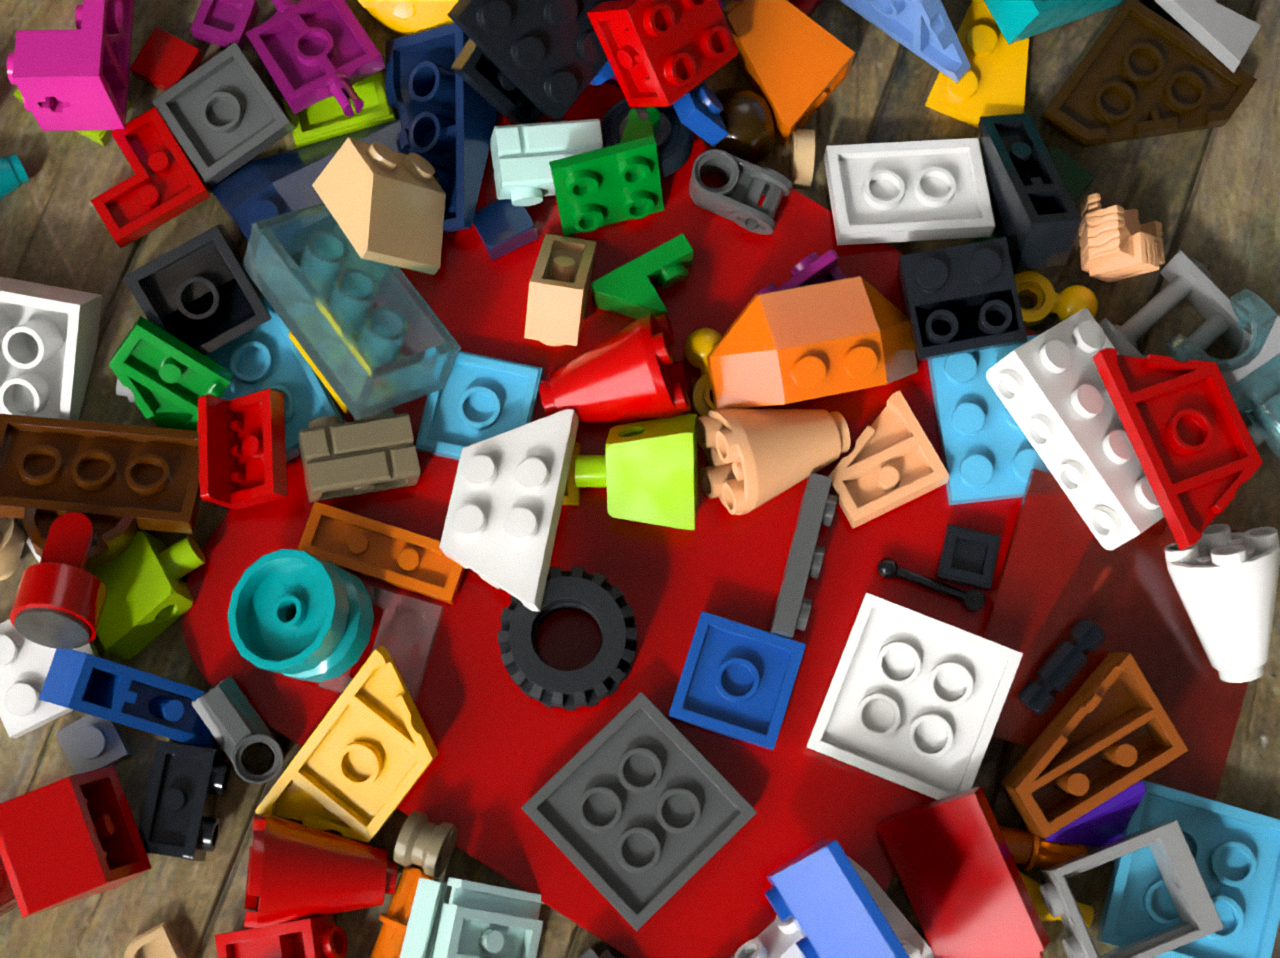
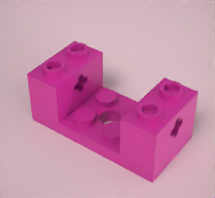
[7,0,135,131]

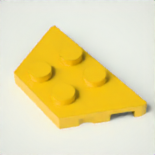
[255,645,439,843]

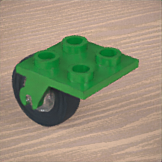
[549,98,694,237]

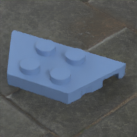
[839,0,971,83]

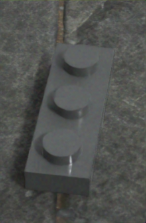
[769,472,838,639]

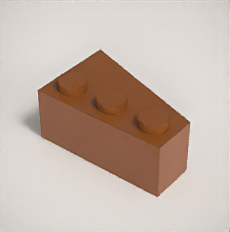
[1000,651,1188,838]

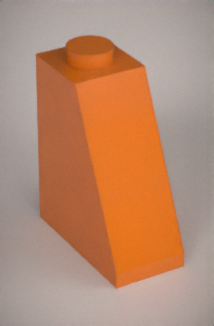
[724,0,855,146]

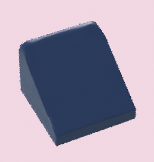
[472,199,538,261]

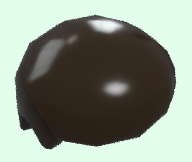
[698,88,776,164]

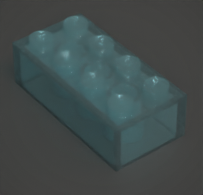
[242,202,461,421]

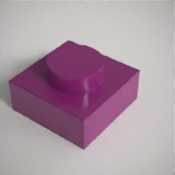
[190,0,259,50]

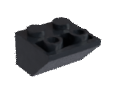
[897,237,1027,361]

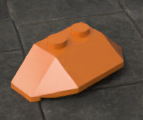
[707,276,918,409]

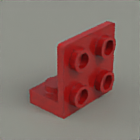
[587,0,738,108]

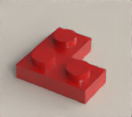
[90,107,211,248]

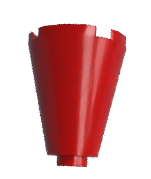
[244,814,397,928]

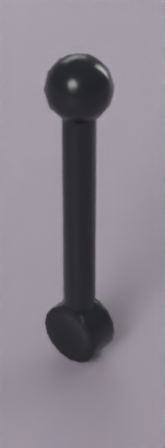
[877,558,985,611]

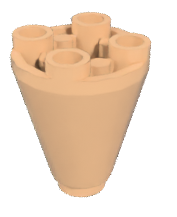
[697,408,851,516]

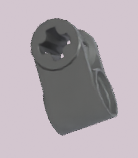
[688,149,793,235]

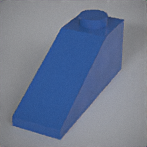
[39,649,215,748]

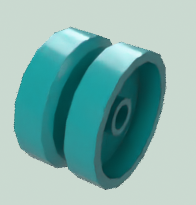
[228,549,374,683]

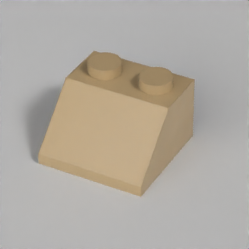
[312,137,446,275]

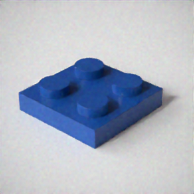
[668,611,806,751]

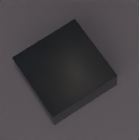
[935,524,1001,591]

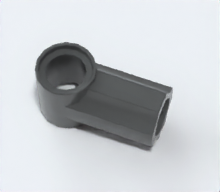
[191,675,283,784]

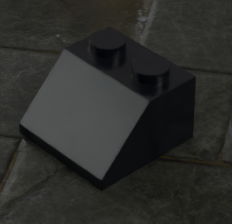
[123,224,272,355]

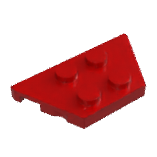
[1092,348,1263,551]

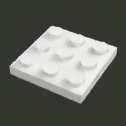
[806,593,1023,800]

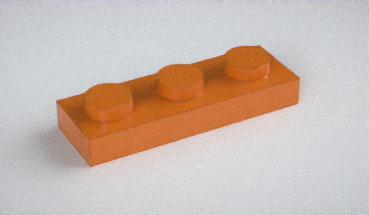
[297,501,465,604]

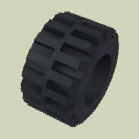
[498,566,637,711]

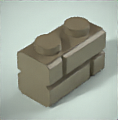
[298,408,420,503]

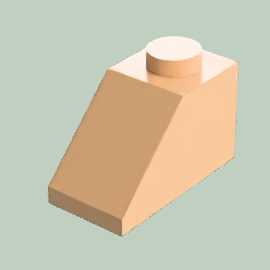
[524,234,597,346]

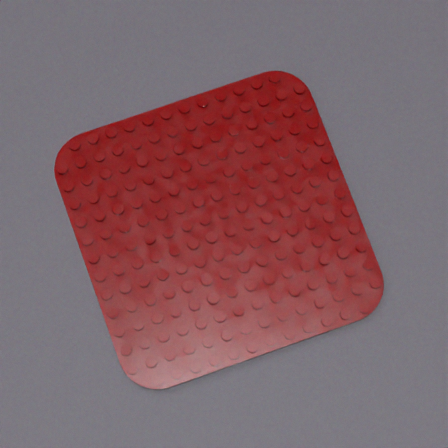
[182,82,1094,958]

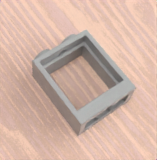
[1040,820,1224,958]

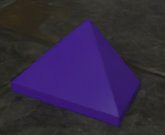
[1045,780,1147,847]

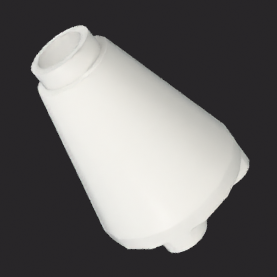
[1164,524,1280,683]

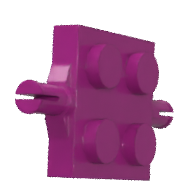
[245,0,385,116]

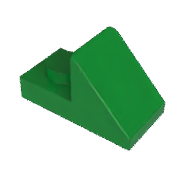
[590,233,693,319]

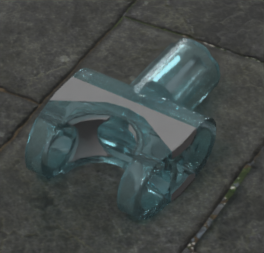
[1165,289,1280,458]

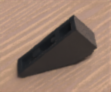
[978,113,1082,270]

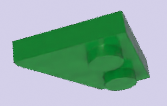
[109,316,234,431]

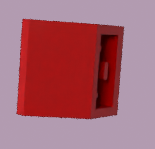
[0,765,152,918]

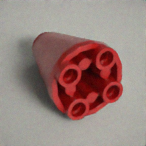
[539,313,692,423]

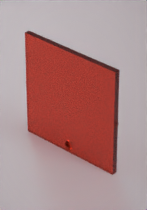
[982,468,1280,801]

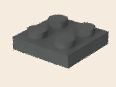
[152,42,295,187]

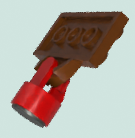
[0,414,202,649]

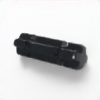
[1018,618,1106,715]

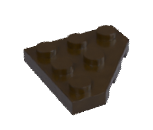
[1041,0,1257,147]

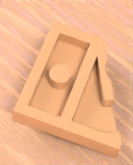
[828,390,950,529]

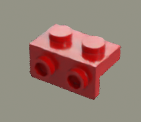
[197,388,288,510]

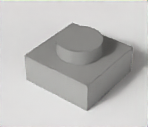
[55,714,133,774]

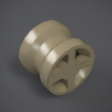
[394,810,458,879]

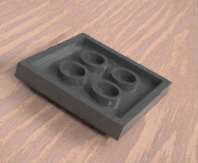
[521,692,757,931]

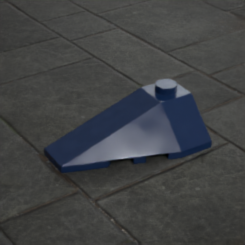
[385,23,498,234]
[210,119,409,272]

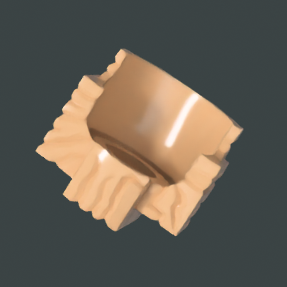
[1078,193,1165,283]

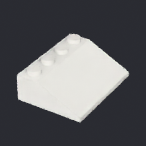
[0,277,102,420]

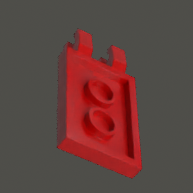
[876,786,1050,958]

